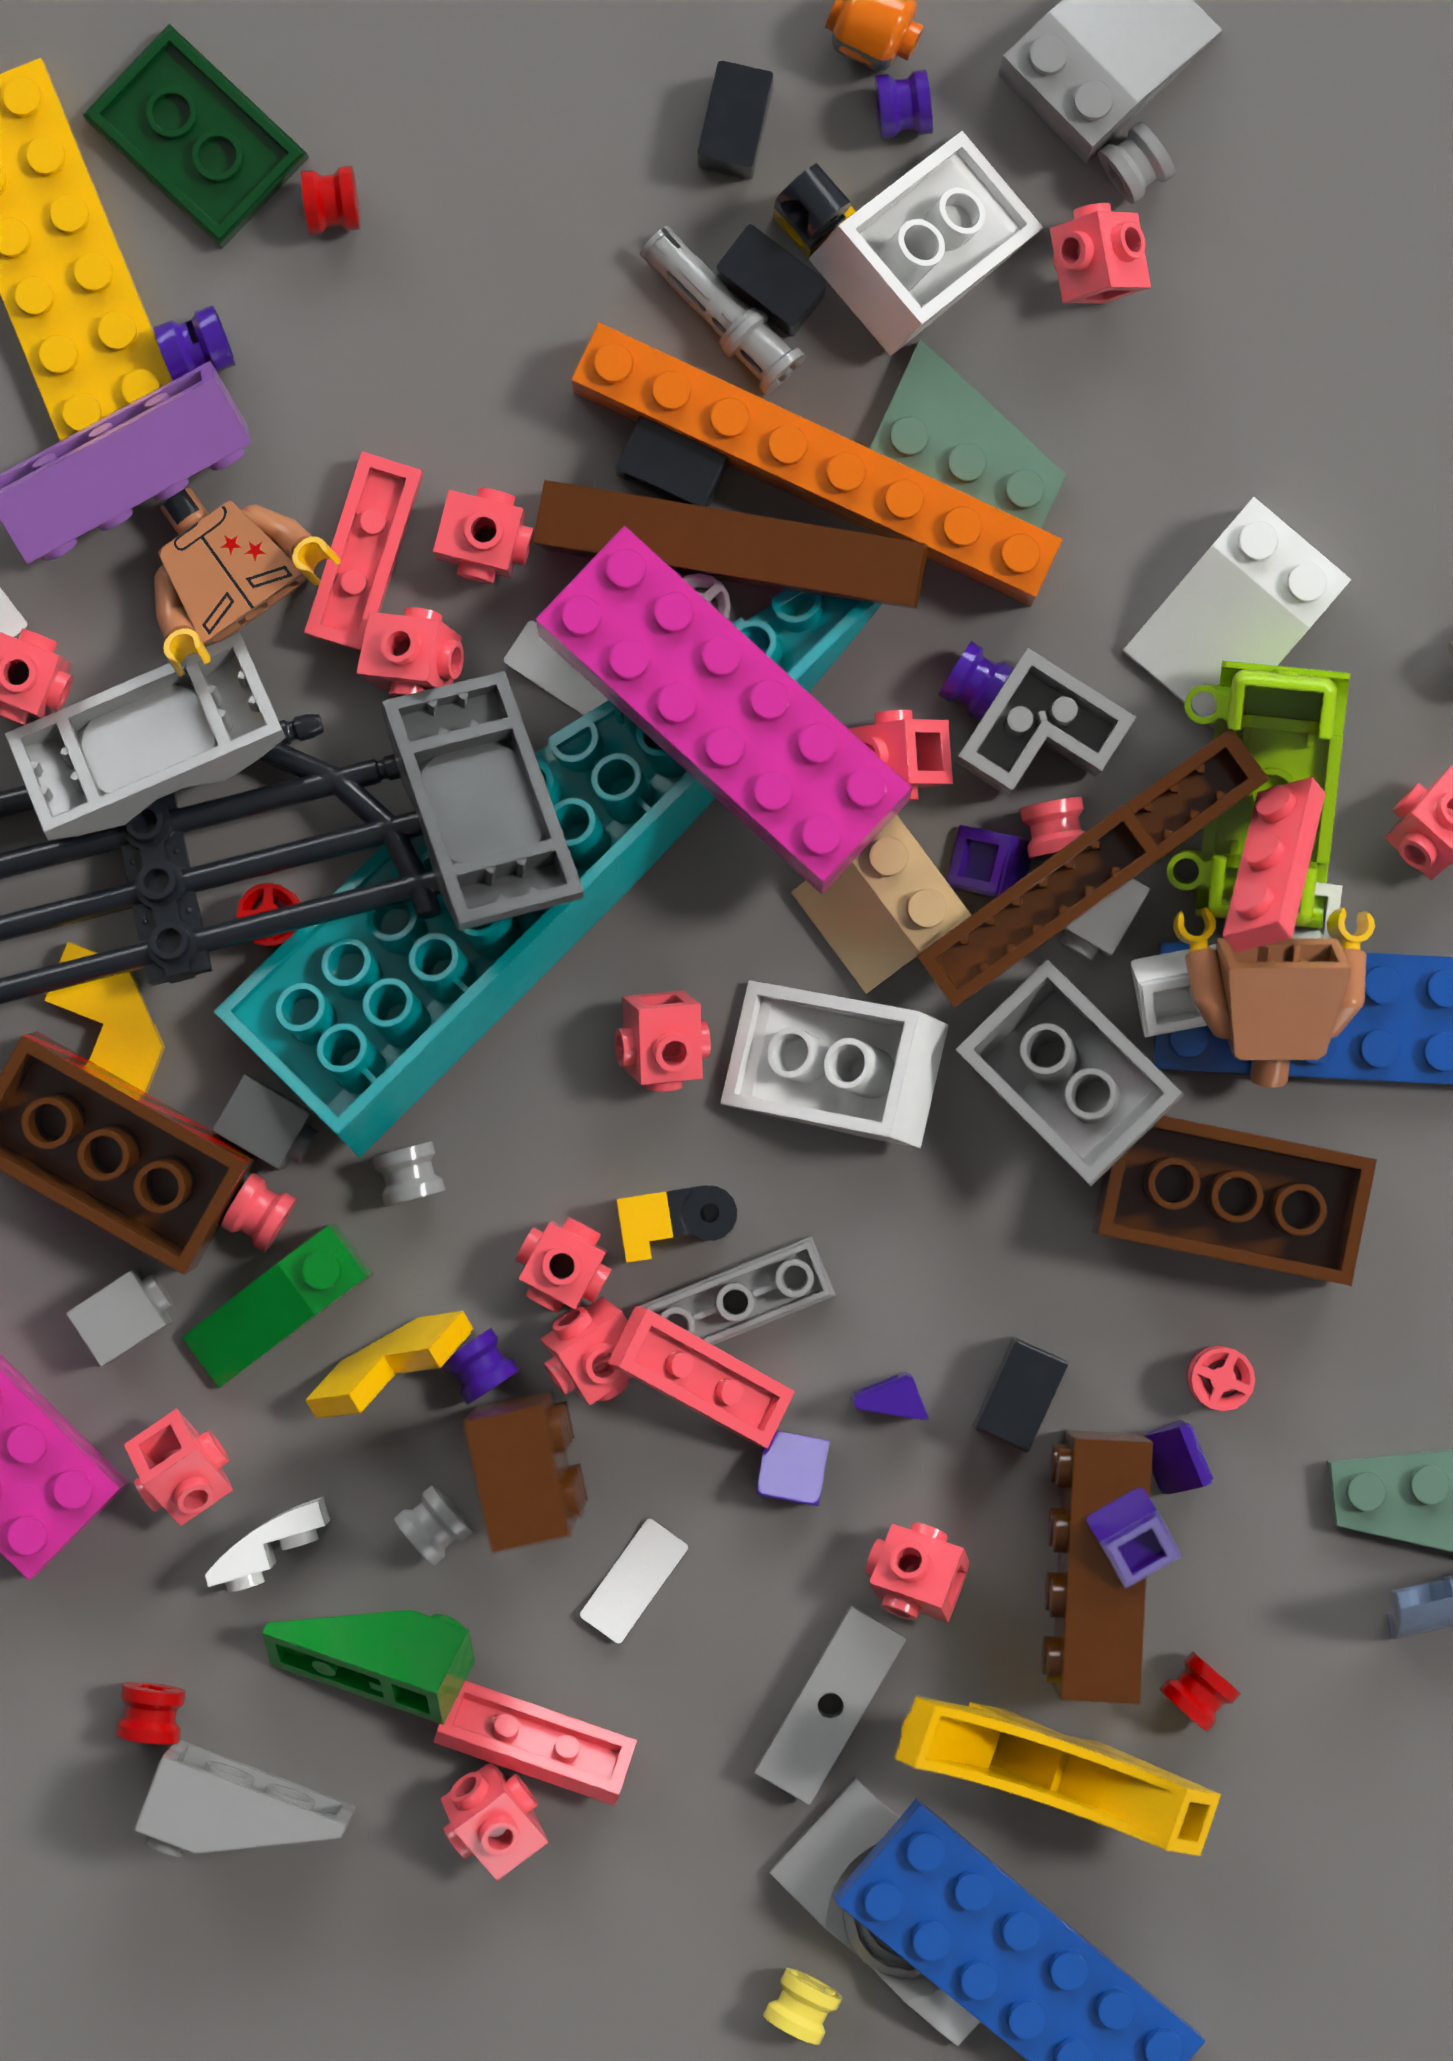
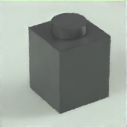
[212,1075,318,1169]

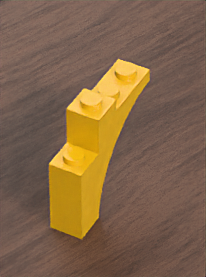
[894,1696,1221,1856]

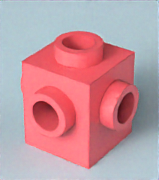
[1049,203,1151,304]
[433,487,534,584]
[357,607,464,698]
[0,628,73,725]
[849,710,953,802]
[1384,765,1453,880]
[614,990,711,1092]
[515,1217,612,1313]
[540,1296,631,1405]
[124,1408,234,1526]
[865,1522,971,1623]
[440,1762,549,1881]

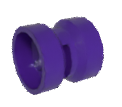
[154,305,236,380]

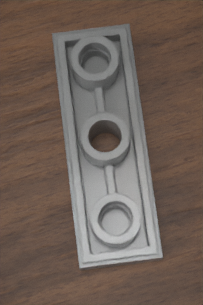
[639,1236,836,1345]
[754,1604,907,1805]

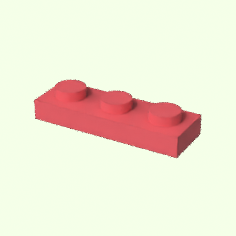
[304,451,424,652]
[1222,777,1325,953]
[607,1306,795,1449]
[433,1681,637,1806]

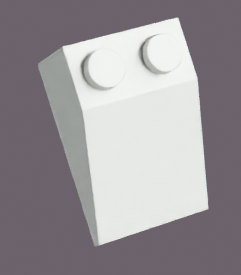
[809,131,1044,356]
[1122,497,1352,729]
[720,980,949,1149]

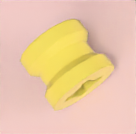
[763,1968,843,2045]

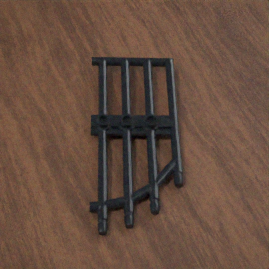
[0,714,442,1004]

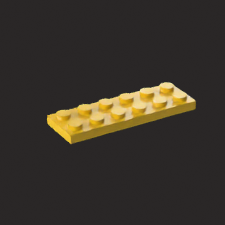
[0,58,173,441]

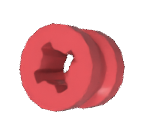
[1019,797,1085,859]
[221,1173,298,1253]
[1186,1345,1256,1411]

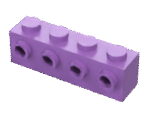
[0,361,252,564]

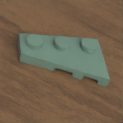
[869,338,1067,529]
[1327,1448,1453,1552]

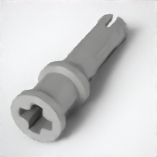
[640,226,806,395]

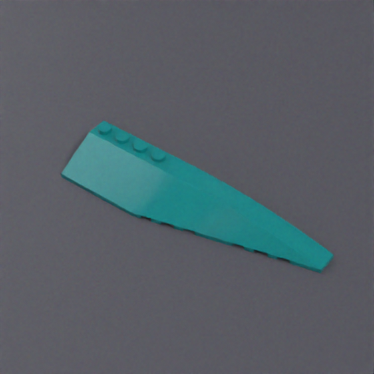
[214,590,882,1158]

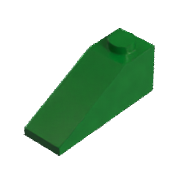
[181,1223,373,1388]
[262,1610,475,1725]

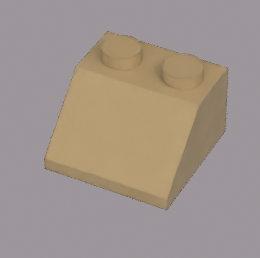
[791,815,972,994]

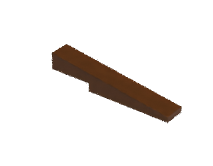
[533,480,928,609]
[917,729,1269,1008]

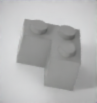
[954,648,1136,797]

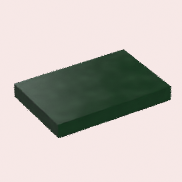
[82,24,309,249]

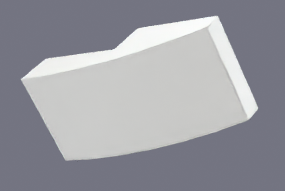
[205,1496,331,1593]

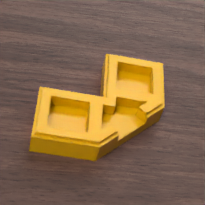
[44,942,165,1093]
[305,1311,473,1418]

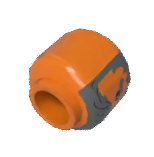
[825,0,924,72]

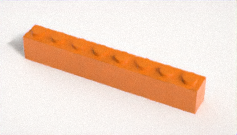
[571,322,1063,606]

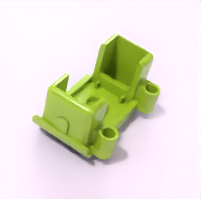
[1167,660,1351,928]

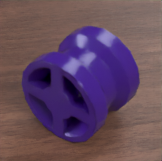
[875,69,933,140]
[937,641,1014,722]
[442,1327,520,1405]

